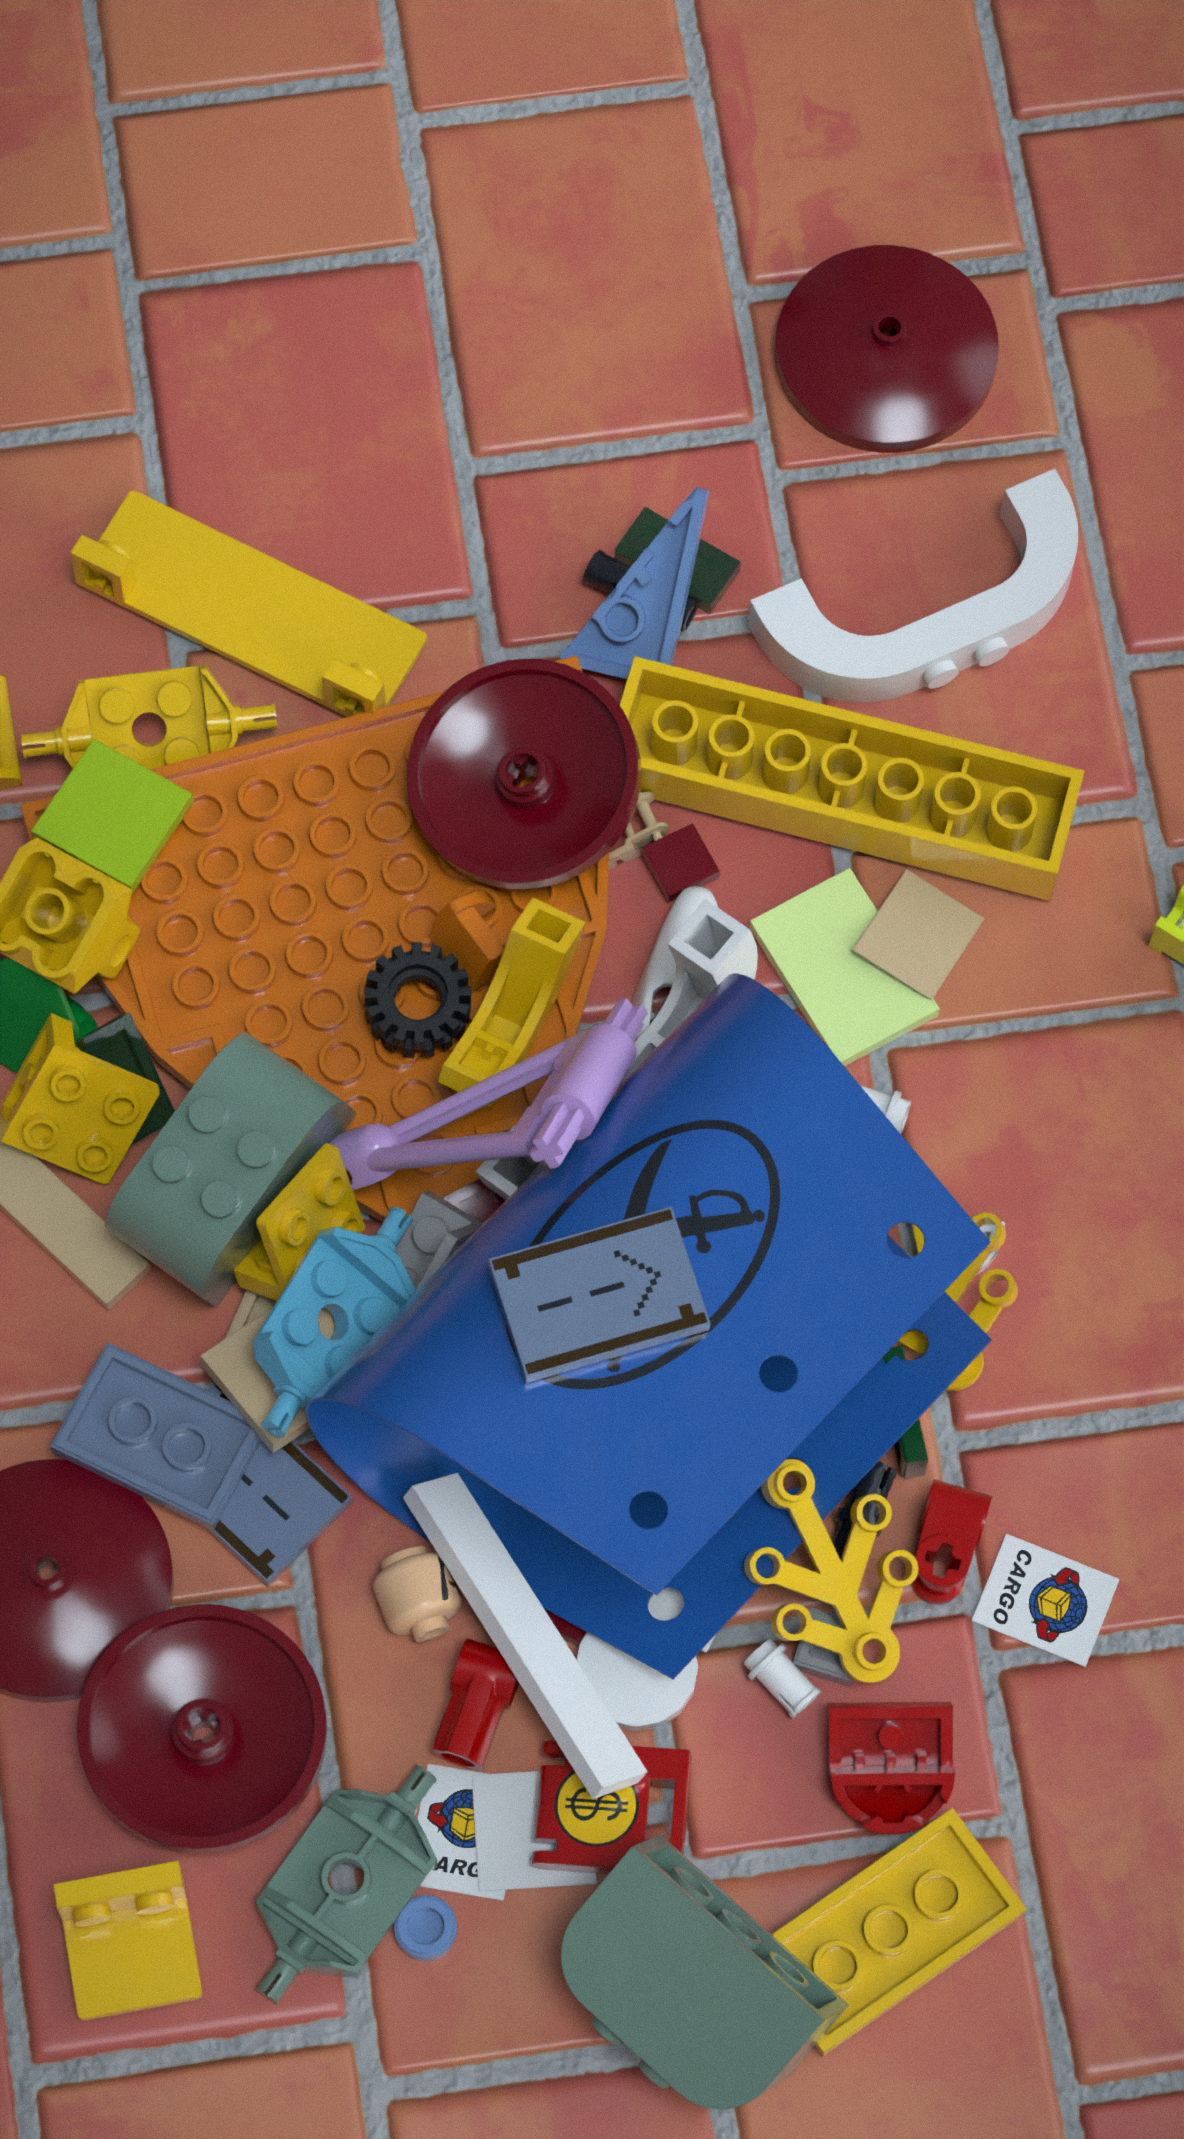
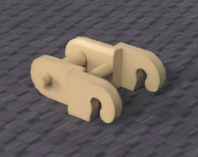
[608,791,669,870]

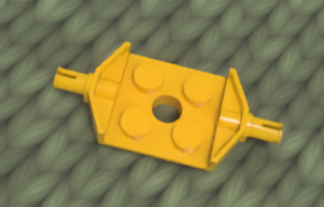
[21,664,277,770]

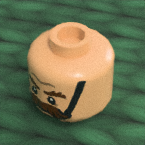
[373,1546,462,1642]

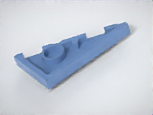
[560,487,711,679]

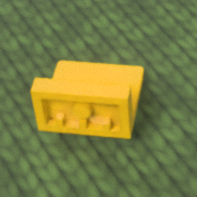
[0,1013,160,1184]
[233,1143,366,1301]
[53,1861,203,2021]

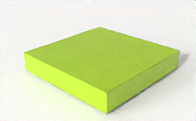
[31,739,194,894]

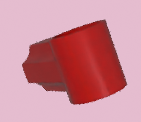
[432,1638,519,1771]

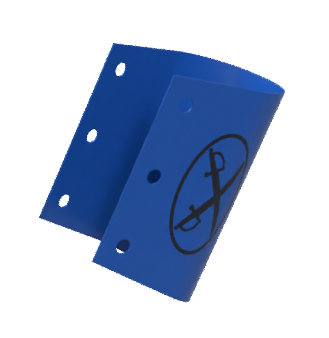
[305,973,992,1680]

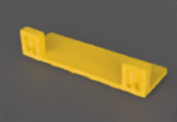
[70,490,427,717]

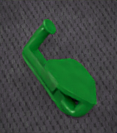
[0,957,99,1073]

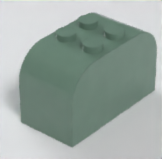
[105,1032,357,1307]
[561,1835,849,2109]

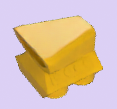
[0,837,140,994]

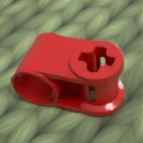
[911,1479,992,1605]

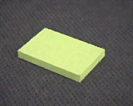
[749,868,940,1067]

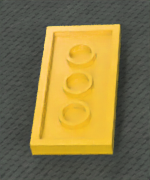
[772,1808,1027,2057]

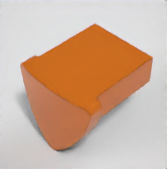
[429,891,504,991]

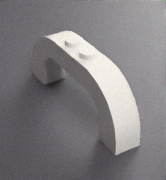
[748,468,1078,703]
[476,899,758,1200]

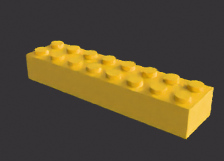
[620,656,1085,901]

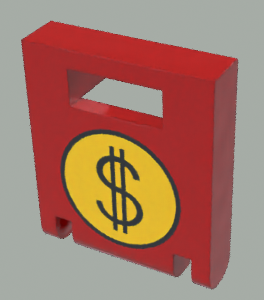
[532,1741,692,1874]

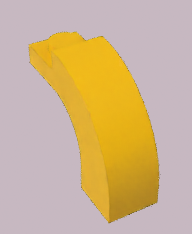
[438,897,586,1107]

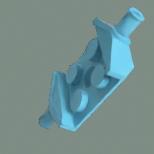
[253,1207,416,1438]

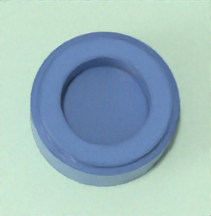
[394,1895,457,1962]

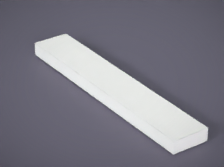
[403,1473,648,1799]

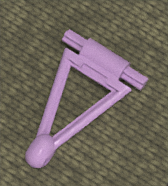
[329,998,647,1190]

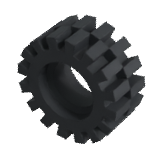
[364,942,471,1058]

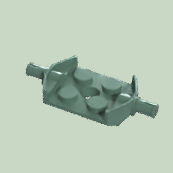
[255,1764,438,2004]

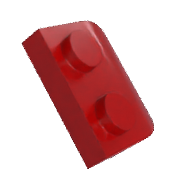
[827,1702,955,1835]

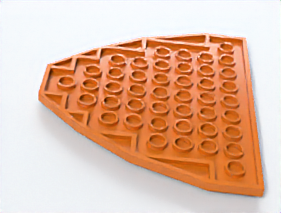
[20,655,609,1223]

